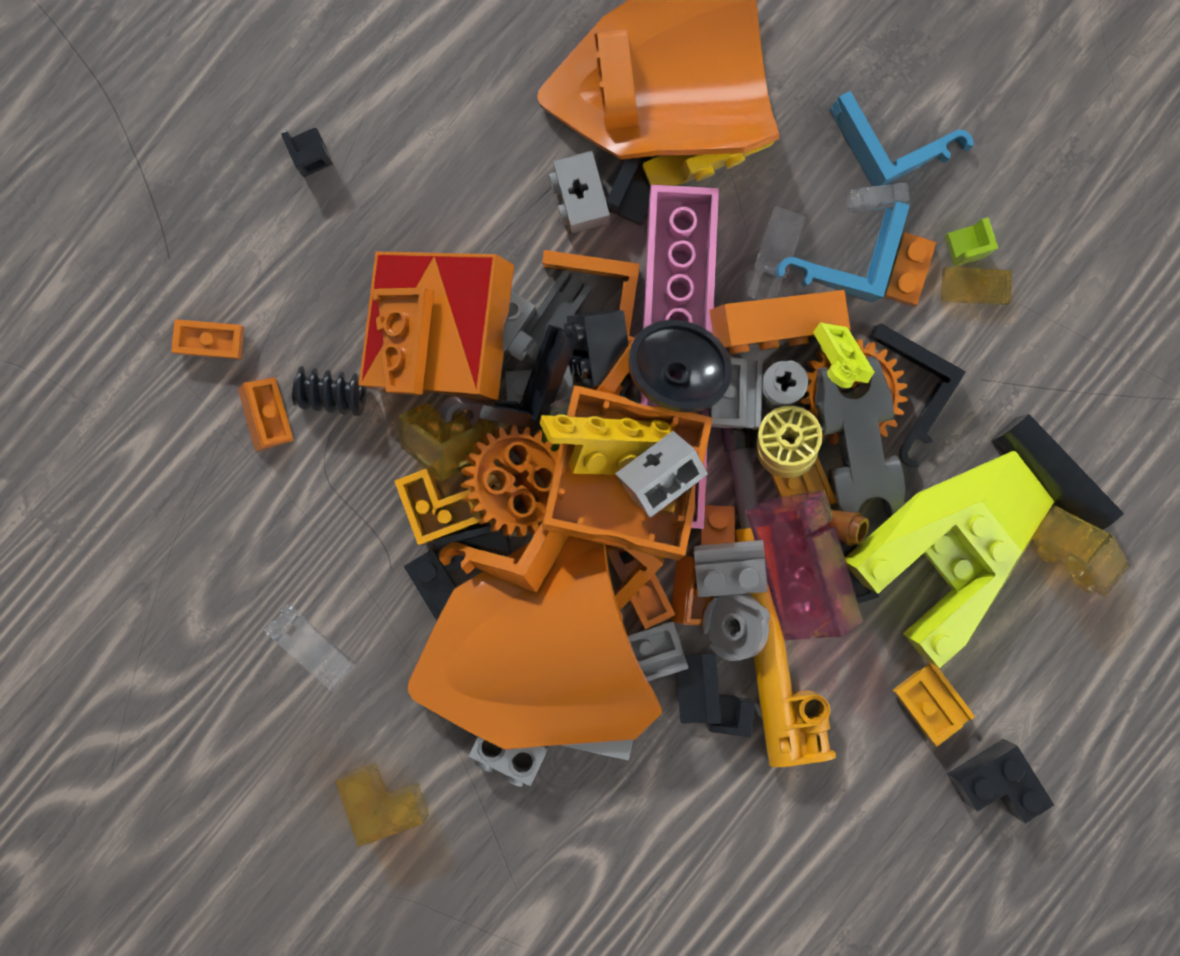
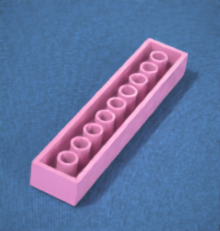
[639,185,719,529]

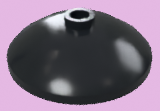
[628,320,732,412]

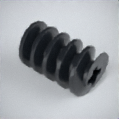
[292,366,367,416]

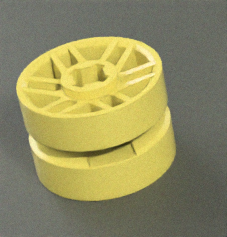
[756,406,822,478]

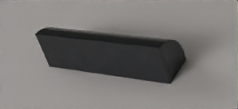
[991,414,1124,537]

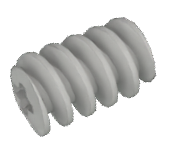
[761,360,808,410]

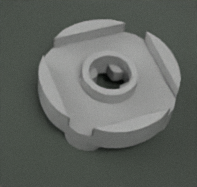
[703,594,770,661]

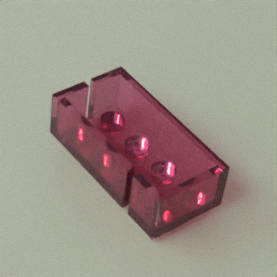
[746,490,863,640]

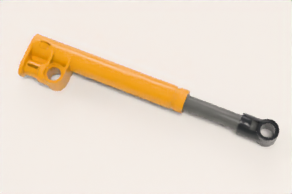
[721,427,836,767]

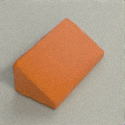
[238,377,294,452]
[670,556,714,626]

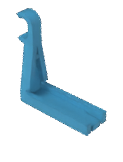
[829,91,974,191]
[775,201,910,303]

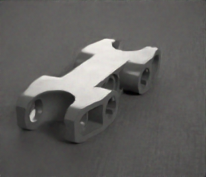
[815,356,906,517]

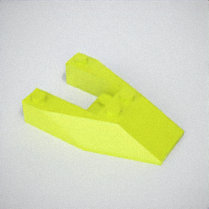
[842,451,1055,668]

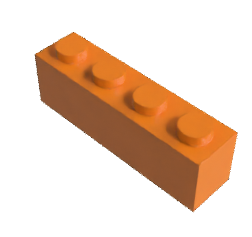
[709,290,850,355]

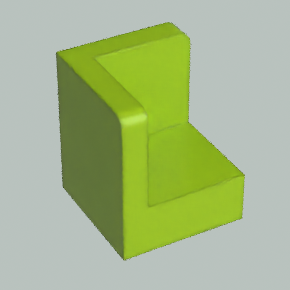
[944,217,999,267]

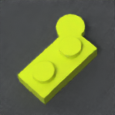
[813,322,875,388]

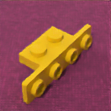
[642,142,774,187]
[540,415,673,475]

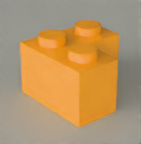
[394,469,483,545]

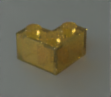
[398,403,495,481]
[1031,506,1130,597]
[335,762,429,847]

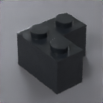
[947,739,1055,824]

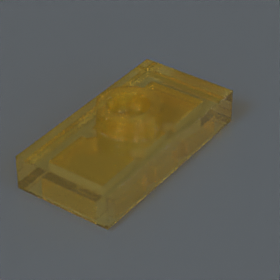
[941,267,1012,305]

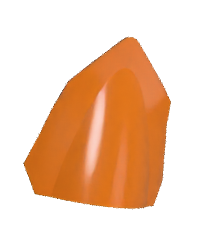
[537,0,779,159]
[408,536,662,750]

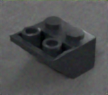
[564,310,629,386]

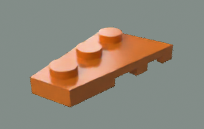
[372,288,434,395]

